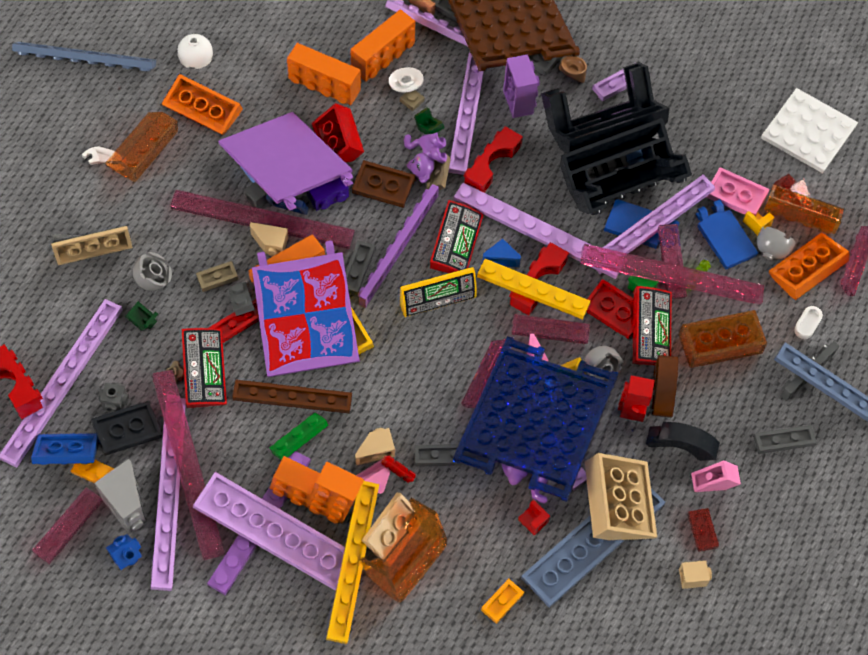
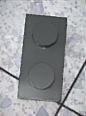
[228,282,254,316]

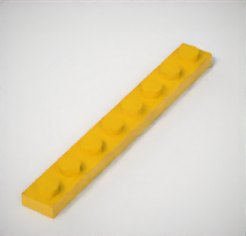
[326,481,379,644]

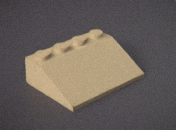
[585,453,657,540]

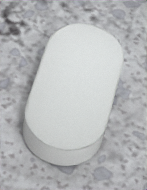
[794,306,823,339]

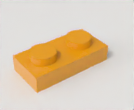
[71,460,115,483]
[481,579,524,624]

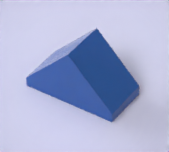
[482,238,521,268]

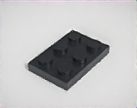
[91,401,162,456]

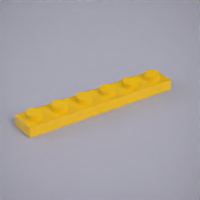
[477,259,590,320]

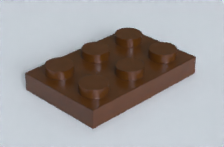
[352,160,415,208]

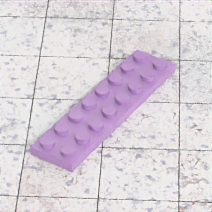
[193,472,345,591]

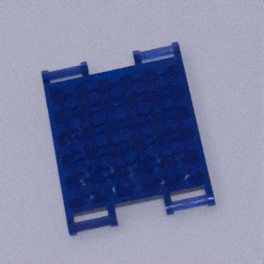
[453,336,619,502]

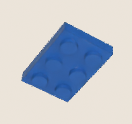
[31,433,99,465]

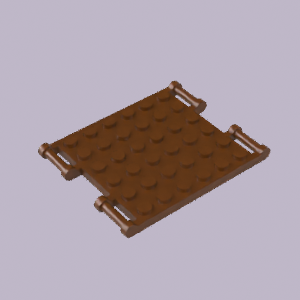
[448,0,580,72]

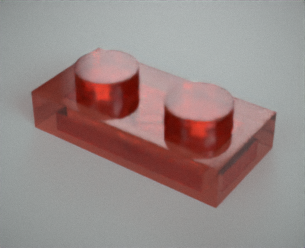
[687,508,719,552]

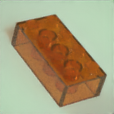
[679,310,767,368]

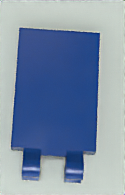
[604,199,680,249]
[695,199,758,270]

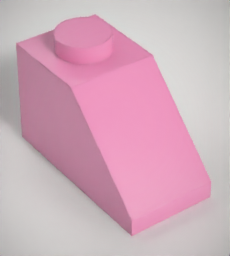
[691,461,741,492]

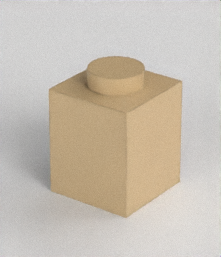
[679,561,712,589]

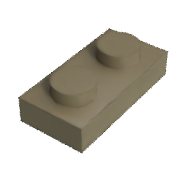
[426,154,451,190]
[196,261,239,292]

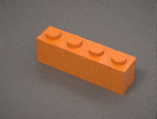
[248,234,325,284]

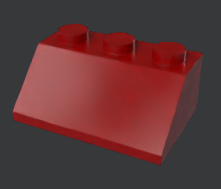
[312,103,364,163]

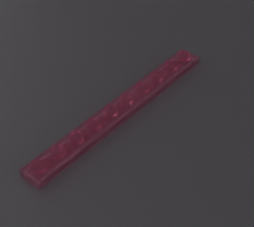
[170,190,355,249]
[580,244,764,304]
[152,370,224,560]

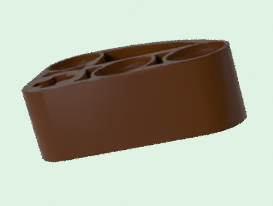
[652,355,679,418]

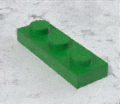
[270,412,329,461]

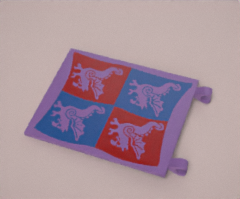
[252,240,360,377]

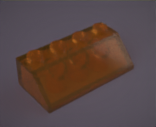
[105,112,178,183]
[764,184,844,234]

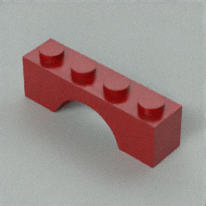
[464,126,523,193]
[509,242,569,316]
[0,344,43,419]

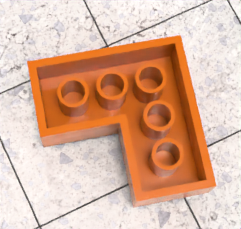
[269,456,364,524]

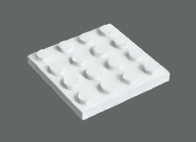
[761,88,858,173]

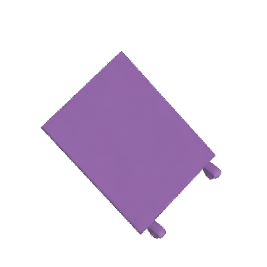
[218,112,353,210]

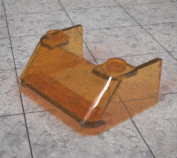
[360,497,447,602]

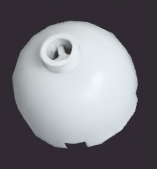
[178,34,213,69]

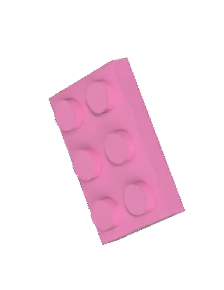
[706,168,770,216]

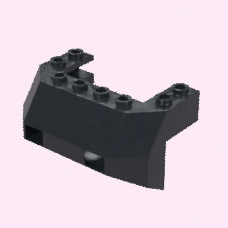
[541,62,670,153]
[560,118,692,215]

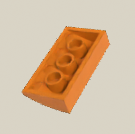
[162,74,243,135]
[769,233,849,300]

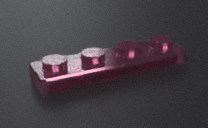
[658,224,687,299]
[841,226,868,296]
[512,314,590,344]
[461,340,510,408]
[32,488,103,564]

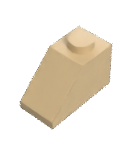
[250,222,288,257]
[355,428,395,466]

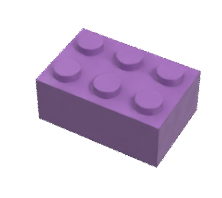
[503,54,540,118]

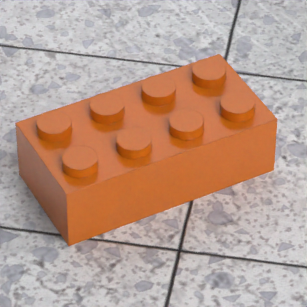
[351,9,415,82]
[287,43,361,105]

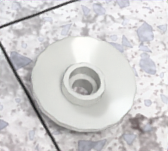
[389,67,424,93]

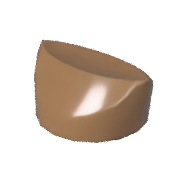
[558,56,587,83]

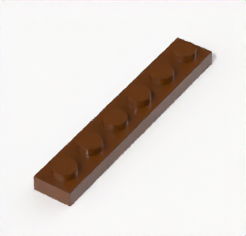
[232,380,352,414]

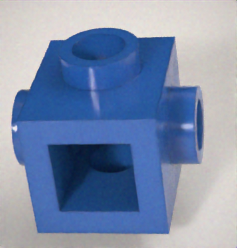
[106,534,142,570]

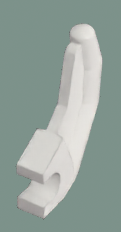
[82,146,126,169]

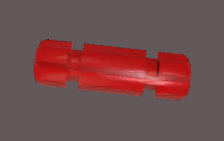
[381,455,416,483]

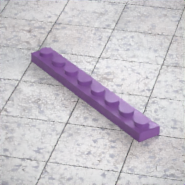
[358,184,439,308]
[207,451,311,595]

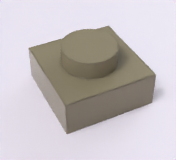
[400,90,425,111]

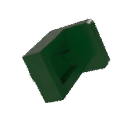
[414,107,445,134]
[125,301,158,331]

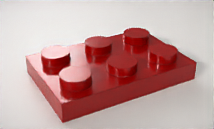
[586,279,634,339]

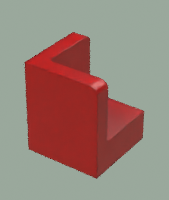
[518,500,550,536]

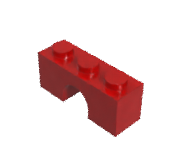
[617,375,655,422]

